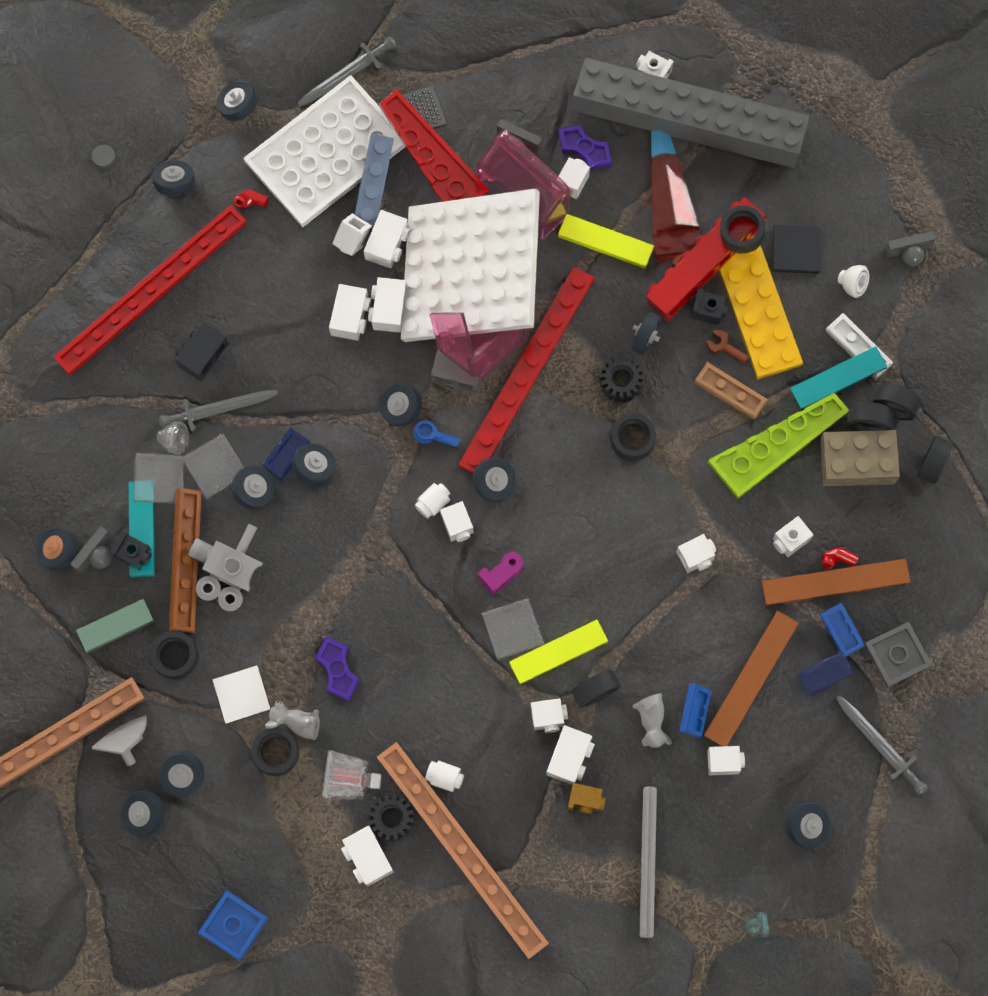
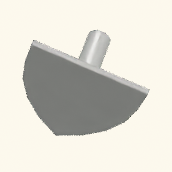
[91,715,147,766]

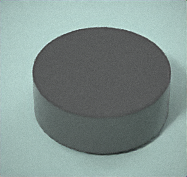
[92,145,116,169]

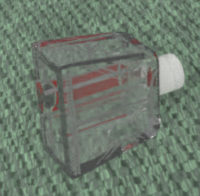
[322,750,382,801]

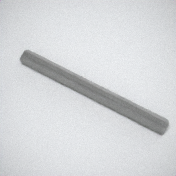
[640,787,657,938]

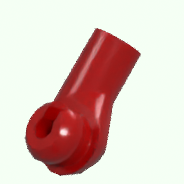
[233,190,269,209]
[821,547,858,569]

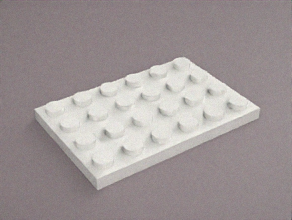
[243,75,405,228]

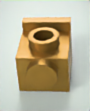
[567,783,606,815]

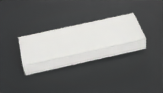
[825,313,893,380]

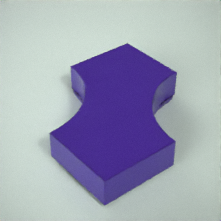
[558,125,612,170]
[315,637,360,702]

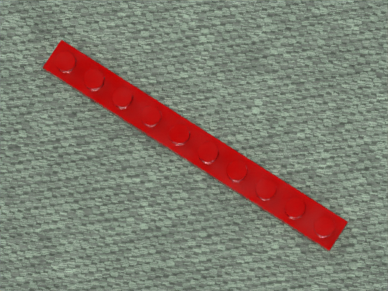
[53,205,247,376]
[458,267,594,474]

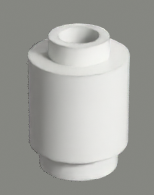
[414,483,450,519]
[425,761,464,792]

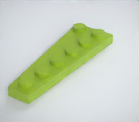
[708,393,849,499]

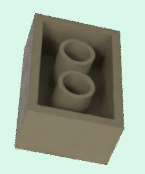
[820,430,900,486]

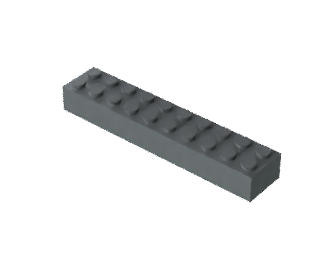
[572,57,810,169]

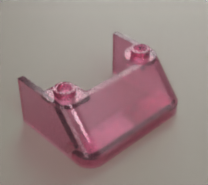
[476,129,570,239]
[429,312,526,377]

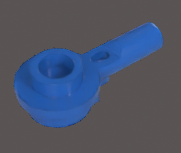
[413,420,460,448]

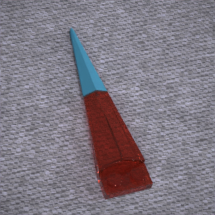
[651,131,700,259]

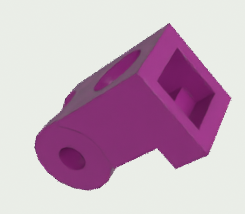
[477,552,523,596]

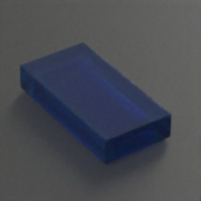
[262,427,310,480]
[798,651,854,696]

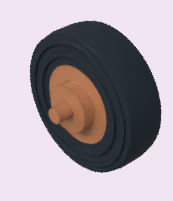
[36,527,78,571]

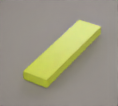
[558,214,654,269]
[509,620,608,685]

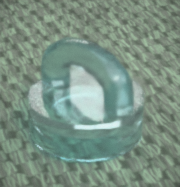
[745,911,770,938]

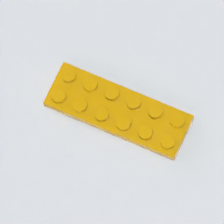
[719,237,803,379]

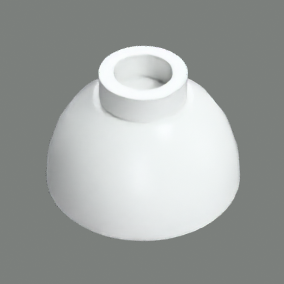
[838,265,869,298]

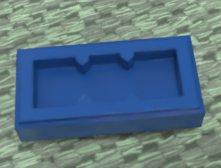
[819,603,865,658]
[679,683,712,738]

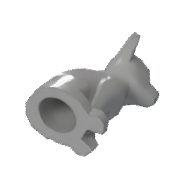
[632,693,672,748]
[265,701,320,740]

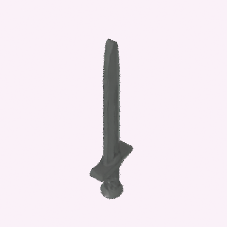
[298,37,397,107]
[159,390,278,432]
[836,696,928,795]

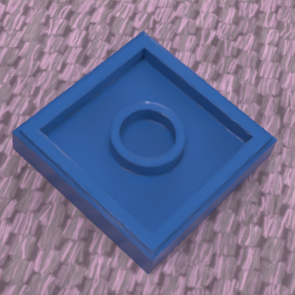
[198,890,269,961]

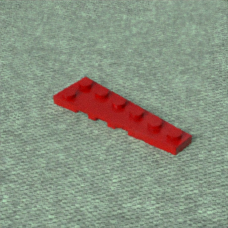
[379,89,490,202]

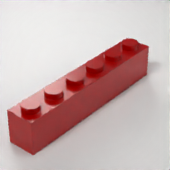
[646,197,766,322]

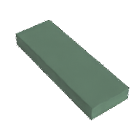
[76,599,154,653]

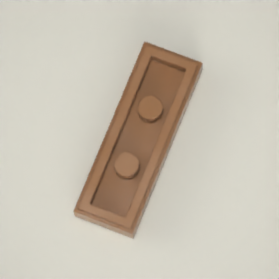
[694,362,768,421]

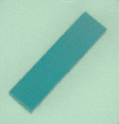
[790,346,887,410]
[129,481,155,578]

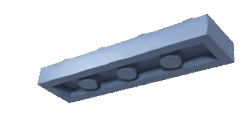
[354,133,394,230]

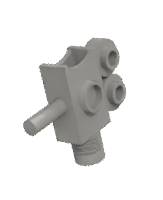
[188,524,263,611]

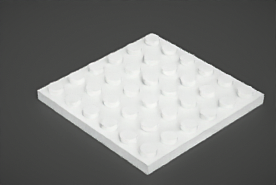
[401,189,540,342]

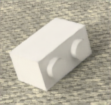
[364,210,410,268]
[368,277,407,333]
[329,284,371,341]
[546,725,595,785]
[341,826,394,887]

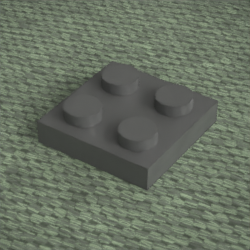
[865,622,932,688]

